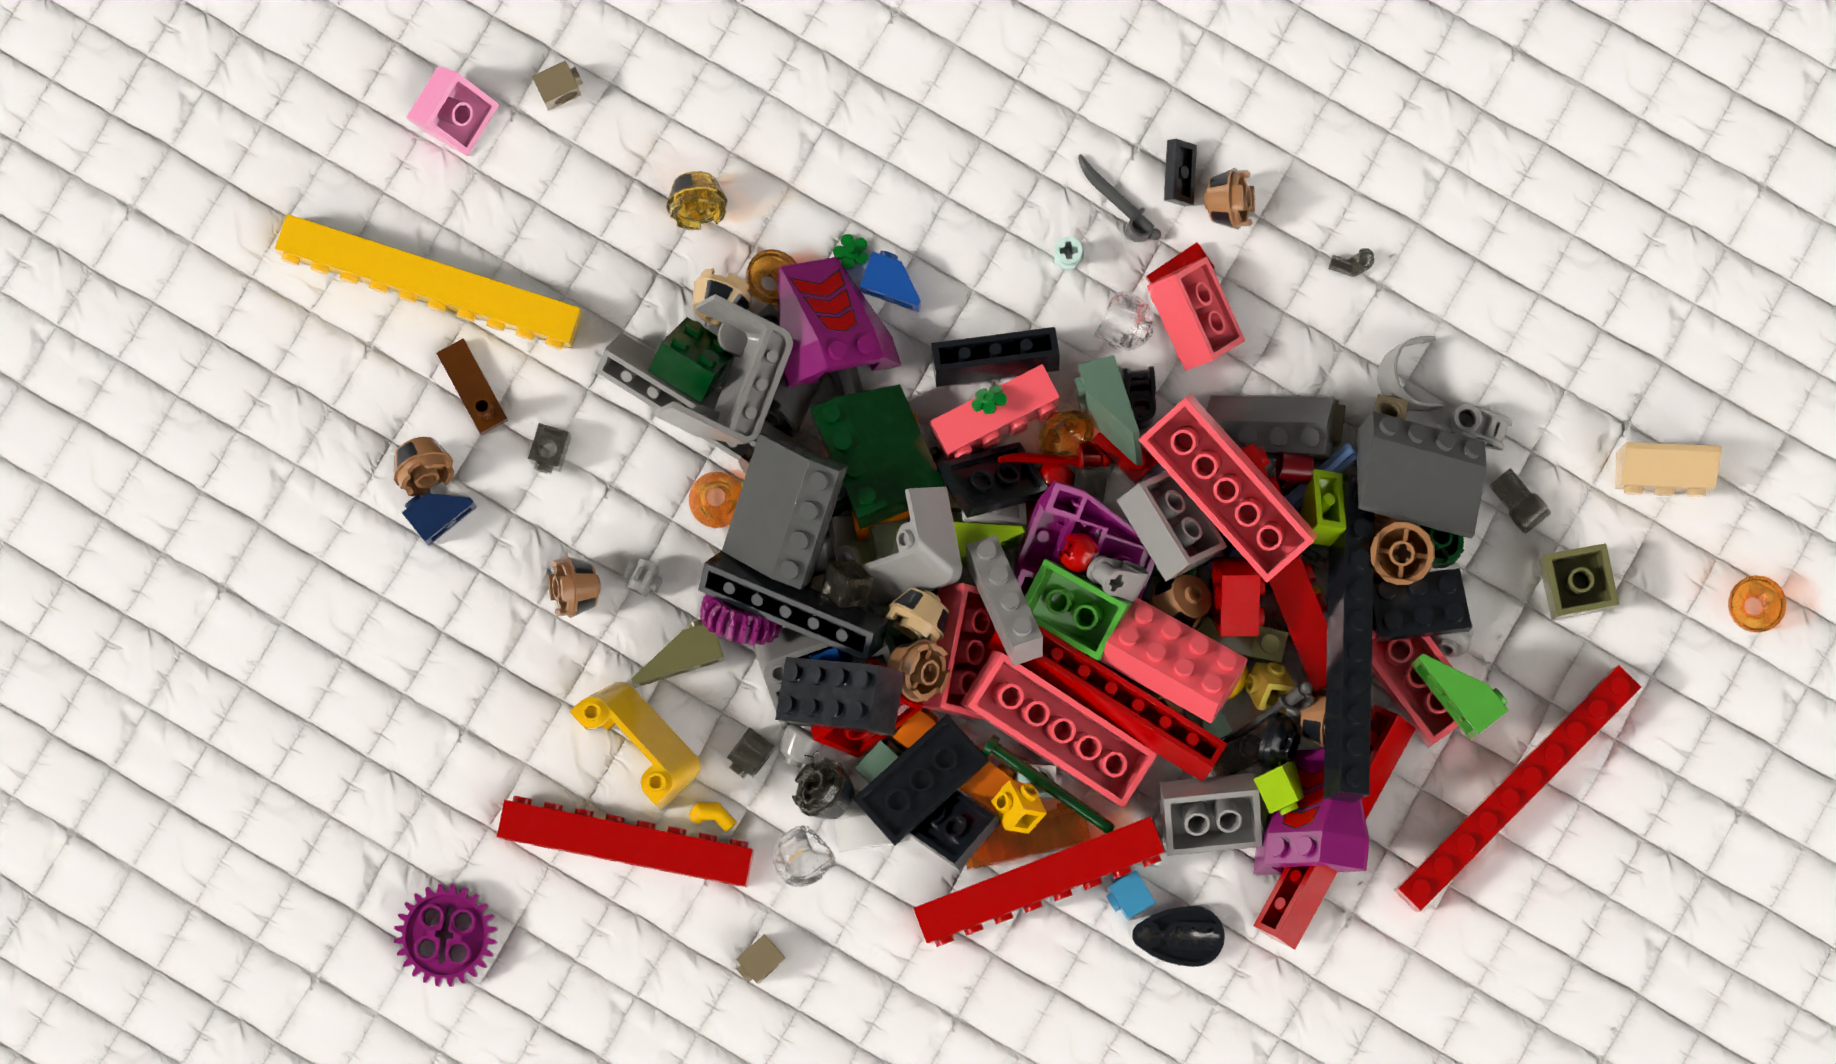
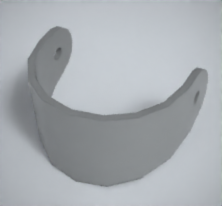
[1377,336,1443,411]

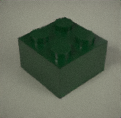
[648,317,735,403]

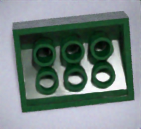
[811,384,945,530]

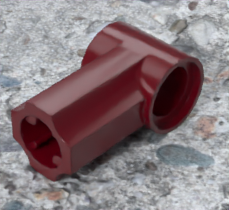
[1268,451,1314,496]

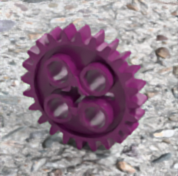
[394,884,498,987]

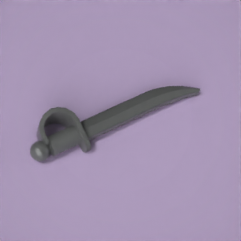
[1078,154,1161,242]
[1223,682,1314,745]

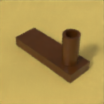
[436,338,508,435]

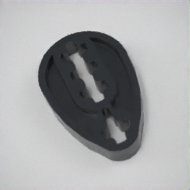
[1132,906,1225,967]

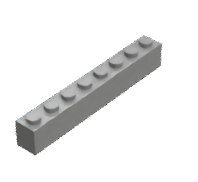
[595,332,820,460]

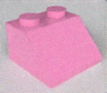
[406,66,500,156]

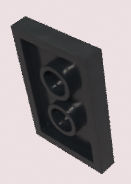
[938,442,1048,518]
[1373,568,1472,642]
[909,790,1001,870]

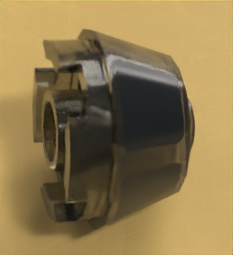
[792,757,855,820]

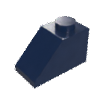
[402,493,477,546]

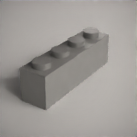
[966,535,1043,666]

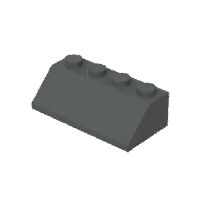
[1206,395,1335,460]

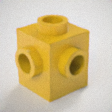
[991,780,1047,834]

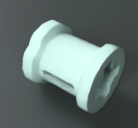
[1054,237,1083,270]

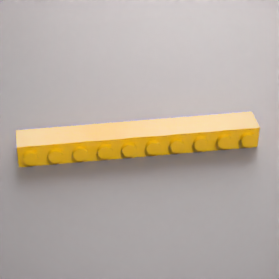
[275,214,583,350]

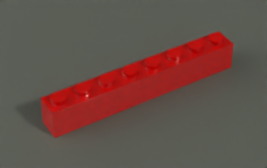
[1240,442,1328,692]
[987,625,1227,782]
[1253,704,1416,950]
[497,796,754,888]
[913,816,1166,947]

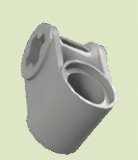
[1449,404,1513,451]
[1087,556,1149,602]

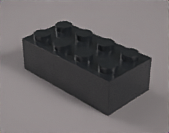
[775,657,905,736]

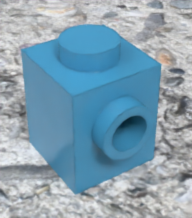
[1106,870,1156,920]

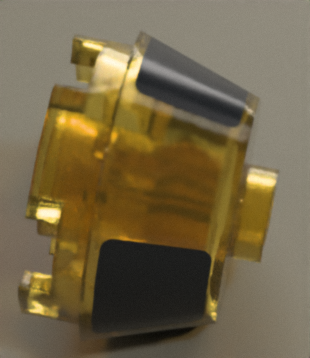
[666,171,728,230]

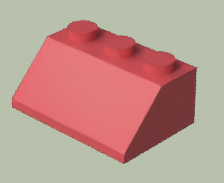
[1147,256,1245,371]

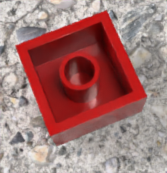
[1211,557,1265,637]

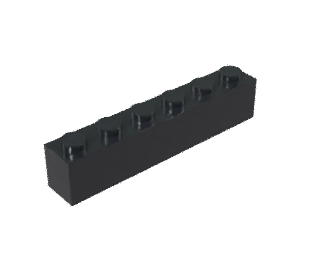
[698,551,889,661]

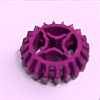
[700,594,783,646]

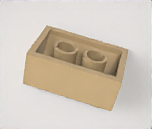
[1615,442,1722,497]

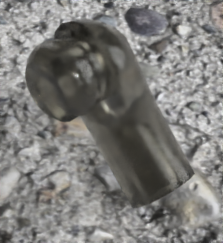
[1328,248,1374,277]

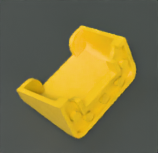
[569,682,701,810]

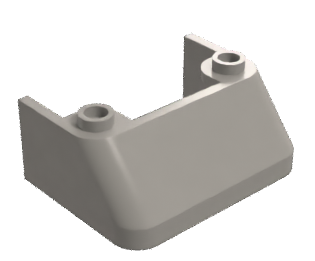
[653,294,793,444]
[829,487,962,605]
[755,601,891,729]

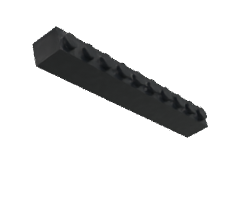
[1324,482,1375,802]

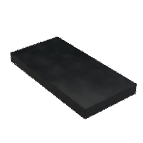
[852,714,989,846]

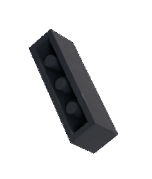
[931,327,1060,387]

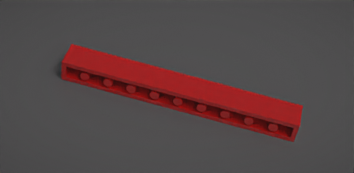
[1394,665,1642,913]

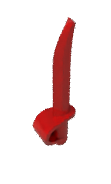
[998,441,1111,470]

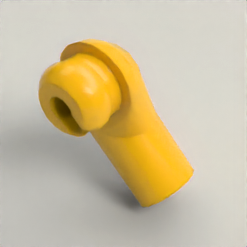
[689,802,737,833]

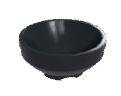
[1258,712,1301,769]

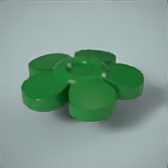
[833,234,868,270]
[971,386,1007,414]

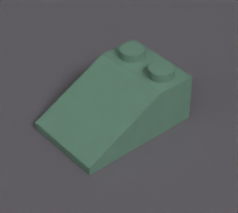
[1074,355,1143,466]

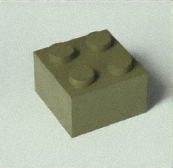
[1539,543,1619,621]

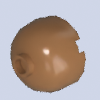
[1370,522,1435,585]

